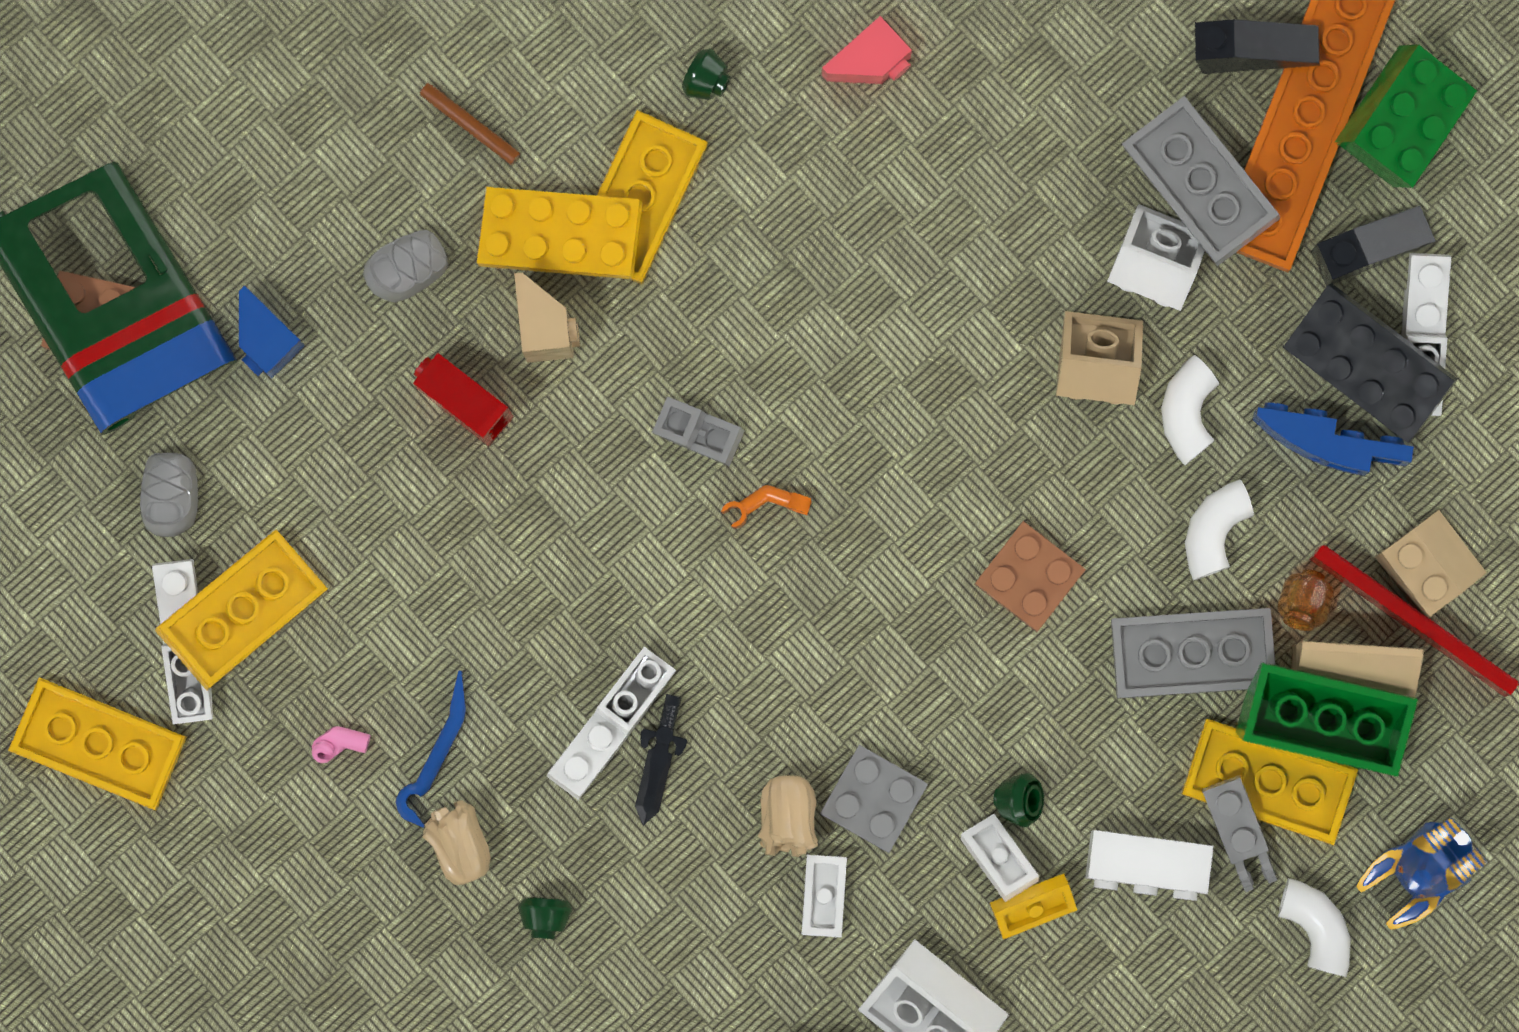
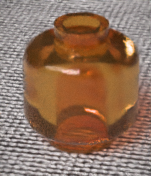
[1278,569,1334,631]

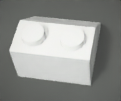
[1107,204,1205,311]

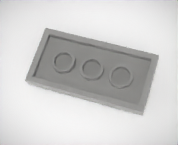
[1122,96,1281,266]
[1111,608,1275,699]

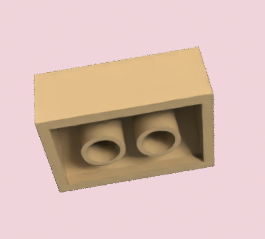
[1291,641,1423,698]

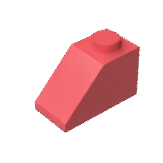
[822,16,912,84]

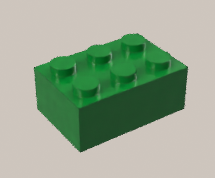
[1335,44,1477,188]

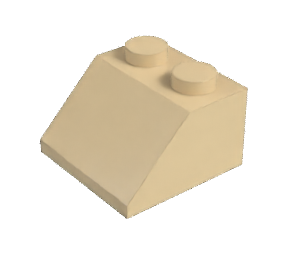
[514,273,580,363]
[1056,311,1143,405]
[1375,510,1487,618]

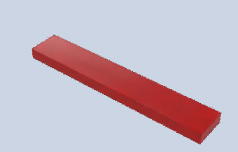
[1309,545,1519,697]

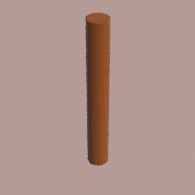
[419,83,521,166]

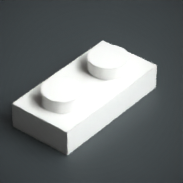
[961,814,1039,902]
[802,855,847,938]

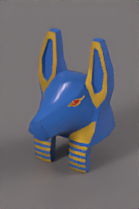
[1356,817,1487,930]

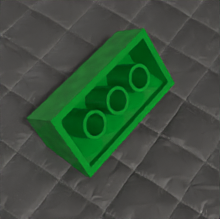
[1236,662,1418,777]

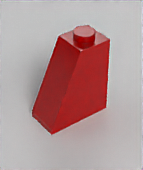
[413,353,514,447]

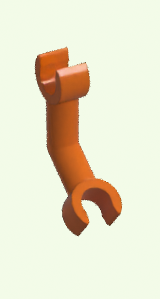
[721,485,812,529]

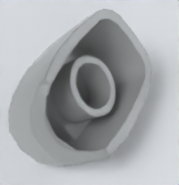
[363,230,448,303]
[140,453,198,537]

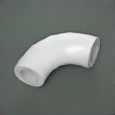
[1161,355,1219,465]
[1185,479,1254,581]
[1278,878,1351,977]

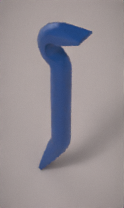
[396,670,466,828]

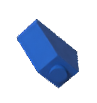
[239,285,305,379]

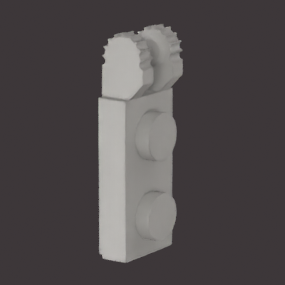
[1202,775,1277,892]

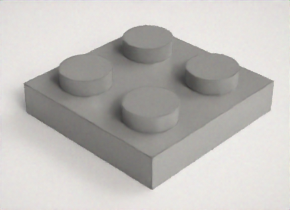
[820,745,928,853]

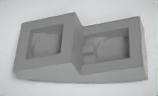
[652,396,745,466]

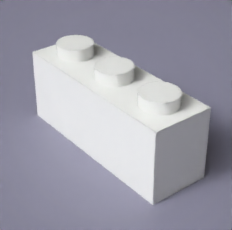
[1085,830,1213,901]

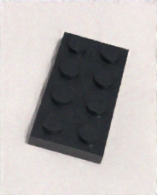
[1283,283,1458,443]

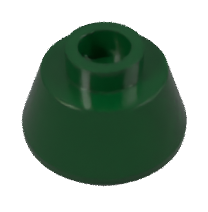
[682,49,731,100]
[993,773,1044,827]
[518,897,573,939]

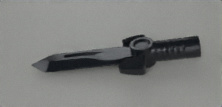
[635,694,687,826]

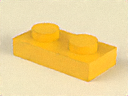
[990,873,1077,940]

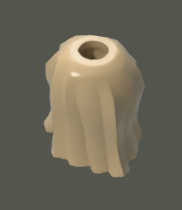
[758,776,818,857]
[422,800,491,885]

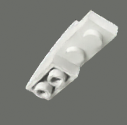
[1402,253,1451,416]
[152,559,213,724]
[547,647,676,800]

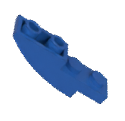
[1253,403,1414,476]

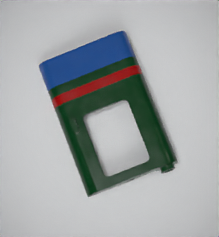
[0,162,238,435]

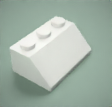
[858,939,1009,1032]

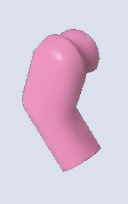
[312,726,371,763]

